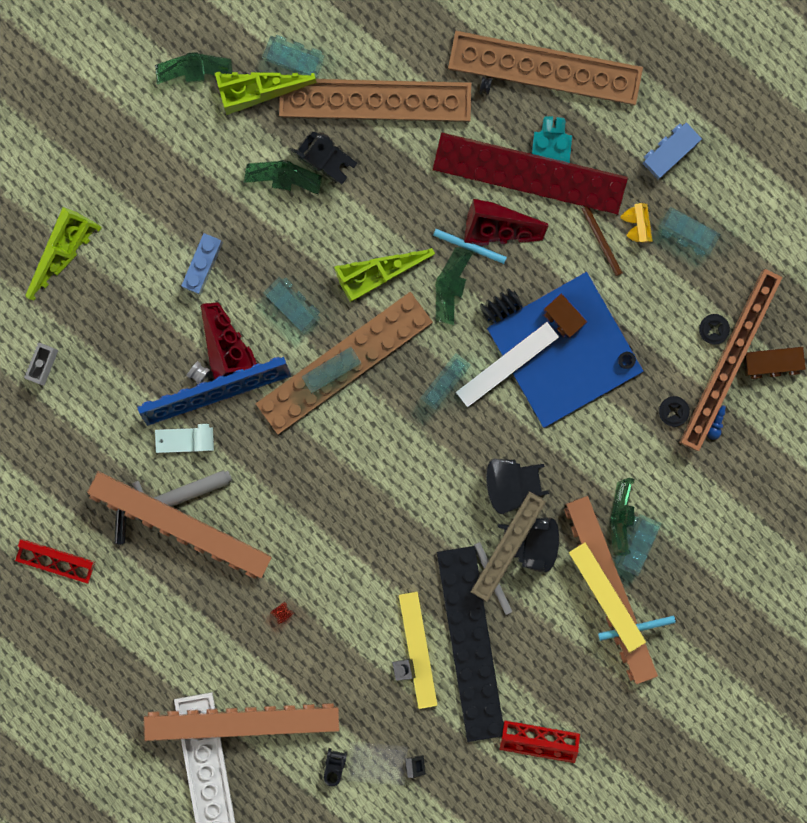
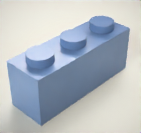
[642,122,702,180]
[181,233,223,295]

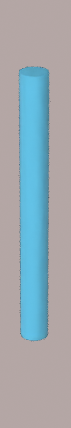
[433,229,507,264]
[598,616,675,641]

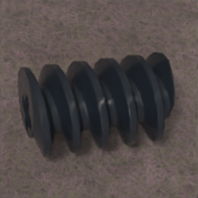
[479,288,523,324]

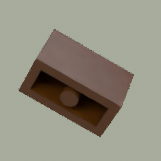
[543,293,587,338]

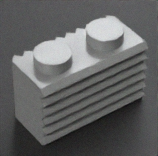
[24,343,58,386]

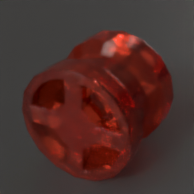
[270,601,294,625]

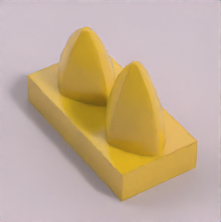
[620,203,653,243]

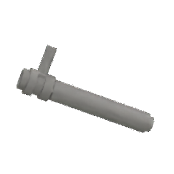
[132,470,232,521]

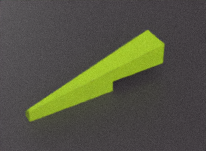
[215,72,317,115]
[25,207,102,301]
[334,248,435,303]

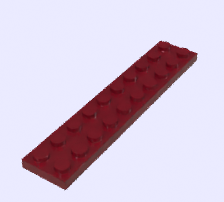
[432,132,628,215]

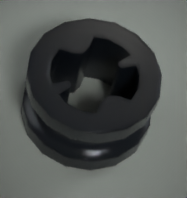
[480,76,492,95]
[618,352,636,369]

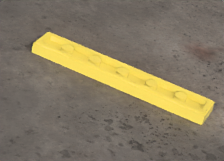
[568,543,646,652]
[399,591,438,709]

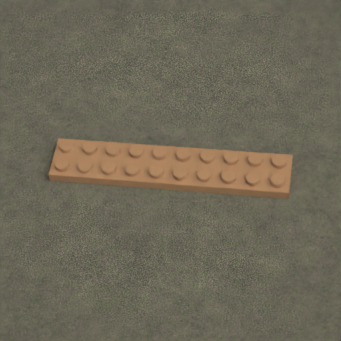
[448,31,643,106]
[279,79,471,122]
[255,291,433,434]

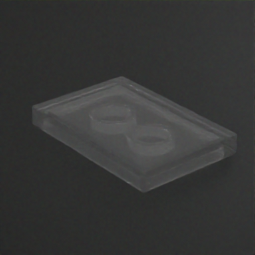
[347,742,408,785]

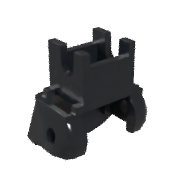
[288,131,358,185]
[486,459,549,514]
[498,517,560,573]

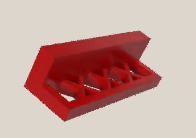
[15,539,95,584]
[499,720,580,763]

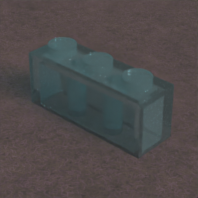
[263,35,325,79]
[657,207,721,257]
[263,277,320,334]
[302,347,361,394]
[420,353,471,410]
[614,514,662,576]

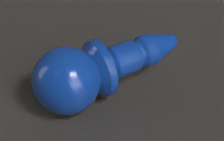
[707,405,726,440]

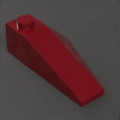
[464,199,549,246]
[200,302,257,379]

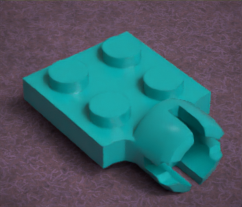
[532,116,572,163]

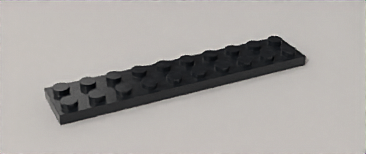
[437,546,504,742]

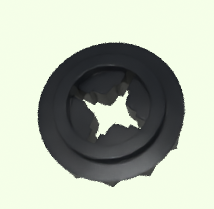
[699,314,730,345]
[659,396,690,427]

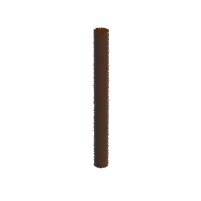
[581,206,623,276]

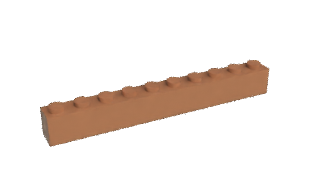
[679,269,783,451]
[87,471,272,579]
[563,496,658,685]
[144,703,339,741]

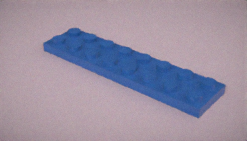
[137,357,292,426]

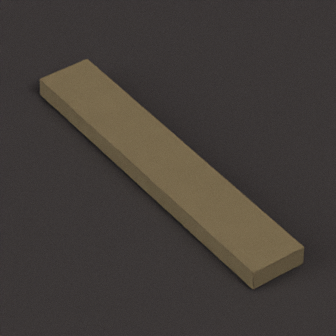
[471,492,547,602]

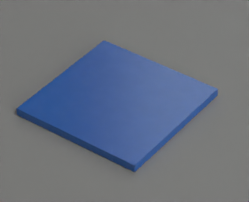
[487,272,643,428]

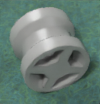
[187,361,210,384]

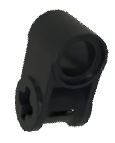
[324,748,347,787]

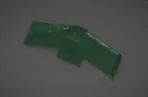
[155,52,233,85]
[243,160,322,196]
[435,247,474,326]
[610,478,635,556]

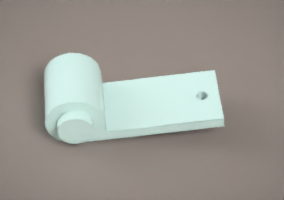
[155,424,214,453]

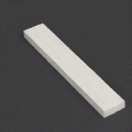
[456,322,559,407]

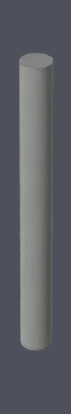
[473,542,513,615]

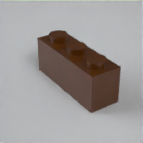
[744,347,806,379]

